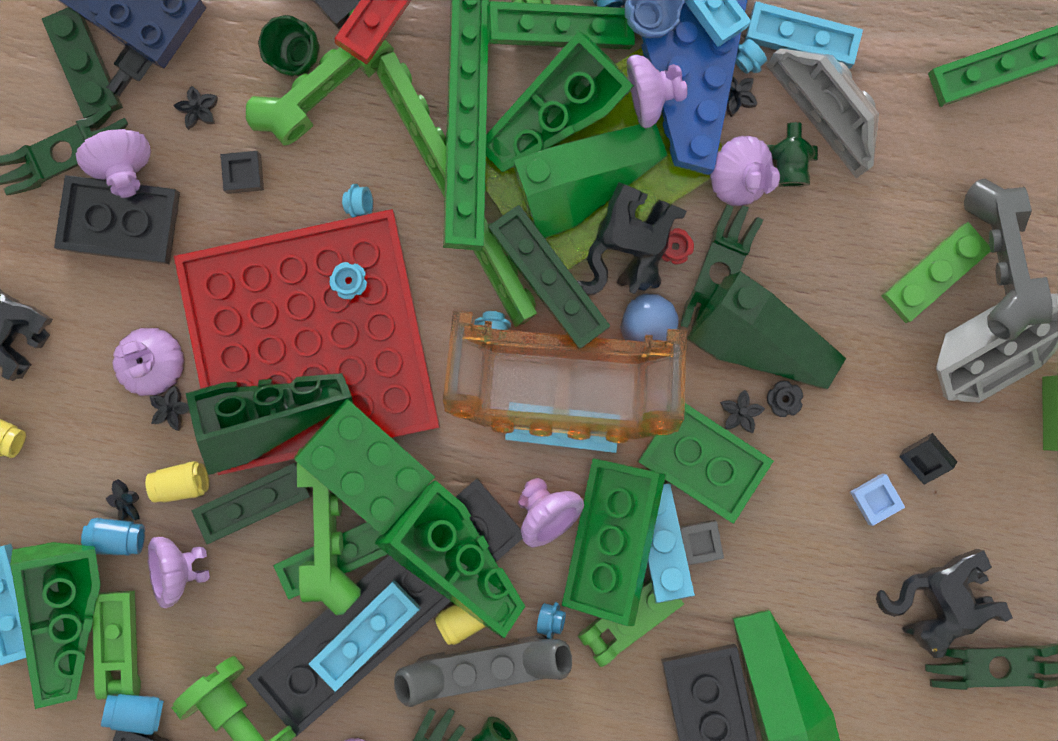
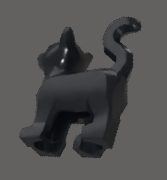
[577,182,687,296]
[0,290,53,381]
[876,549,1013,658]

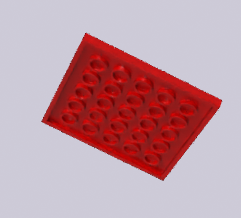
[174,209,440,475]

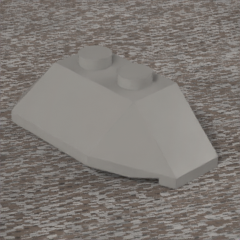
[766,48,879,178]
[936,294,1058,403]

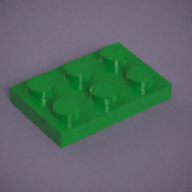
[294,399,435,535]
[637,399,774,524]

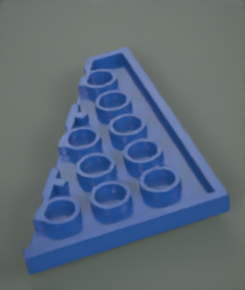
[641,0,747,175]

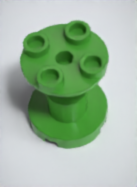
[171,656,296,741]

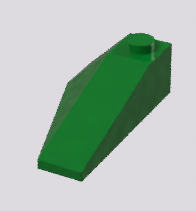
[486,31,634,172]
[514,123,667,238]
[375,481,526,638]
[10,542,100,709]
[732,610,840,741]

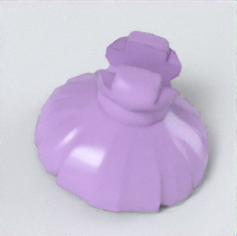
[627,55,687,128]
[76,129,151,198]
[710,136,780,206]
[112,328,184,396]
[518,478,584,547]
[147,537,210,608]

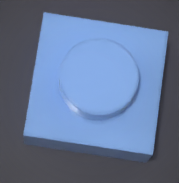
[850,474,905,526]

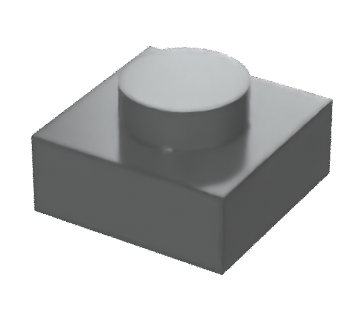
[680,520,724,565]

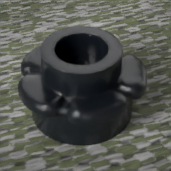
[766,381,804,417]

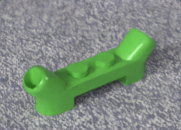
[246,9,394,146]
[297,448,361,615]

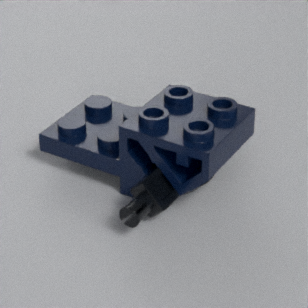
[57,0,206,97]

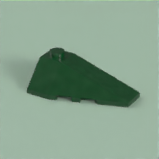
[686,271,846,389]
[185,373,353,475]

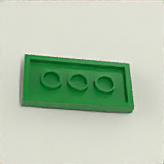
[562,458,666,626]

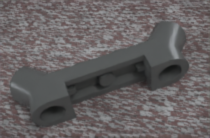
[964,178,1053,340]
[394,635,572,707]

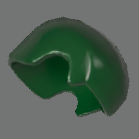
[258,15,320,77]

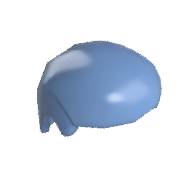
[625,0,685,38]
[620,293,679,354]

